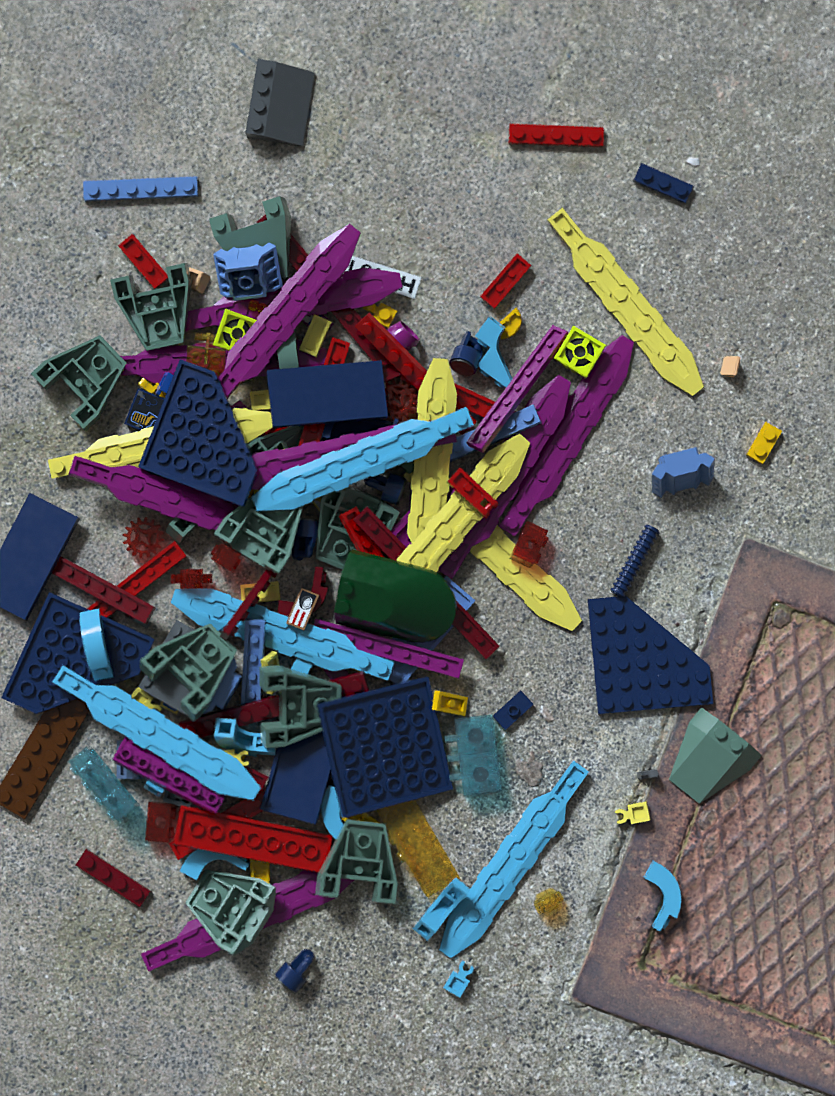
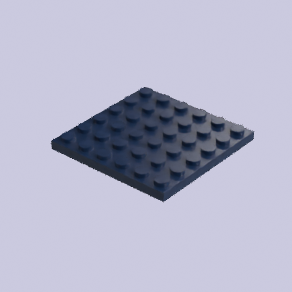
[316,676,453,818]

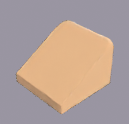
[189,267,210,294]
[720,356,741,378]

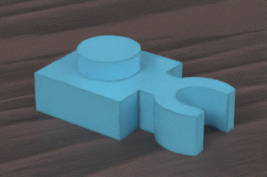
[443,961,474,998]

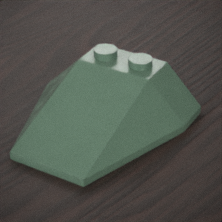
[315,486,399,570]
[214,491,304,574]
[669,707,762,804]
[185,870,276,955]

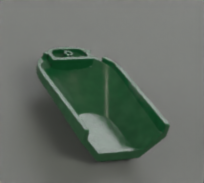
[334,549,457,643]

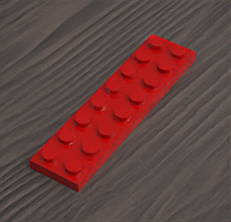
[173,805,332,873]

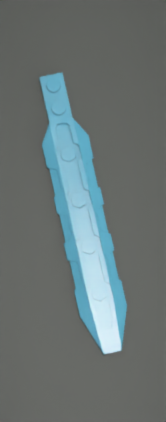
[252,407,474,511]
[171,588,395,680]
[53,666,261,800]
[439,760,589,958]

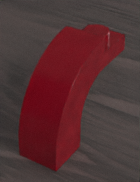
[277,567,329,617]

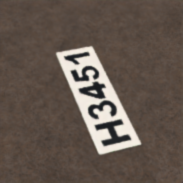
[345,256,421,299]

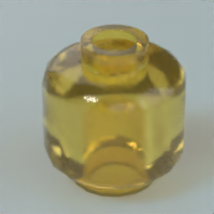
[534,888,564,917]

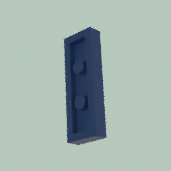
[633,163,693,204]

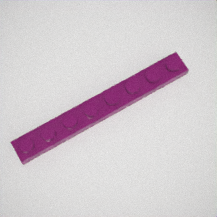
[466,325,569,453]
[314,619,464,679]

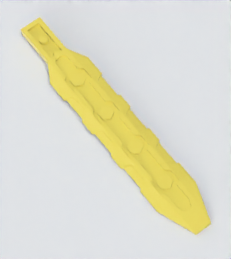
[547,208,704,396]
[407,358,457,543]
[48,408,272,479]
[397,433,530,572]
[403,472,582,631]

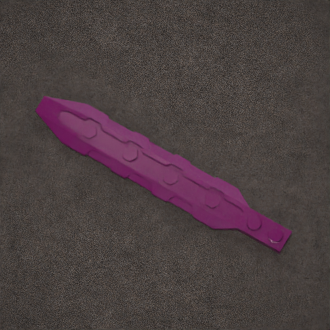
[218,224,361,399]
[185,268,402,332]
[499,335,634,537]
[121,340,327,384]
[438,375,571,579]
[252,425,457,490]
[68,456,240,530]
[141,870,355,972]

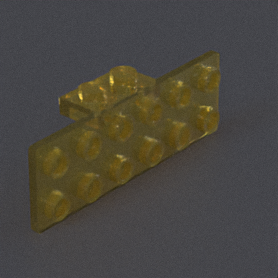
[376,799,460,897]

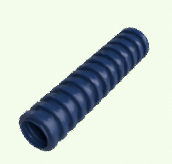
[610,524,660,598]

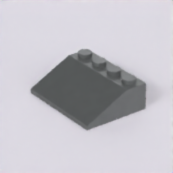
[245,59,315,147]
[138,620,194,715]

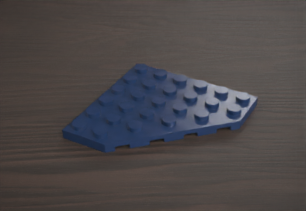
[138,359,258,507]
[1,592,155,714]
[587,596,713,714]

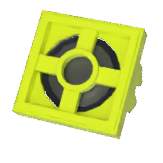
[213,309,256,351]
[554,326,606,378]

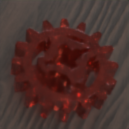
[385,380,418,421]
[123,517,165,559]
[171,569,212,589]

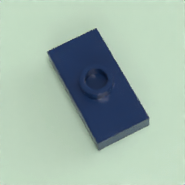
[493,690,534,730]

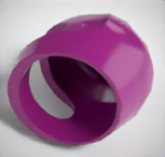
[387,321,420,351]

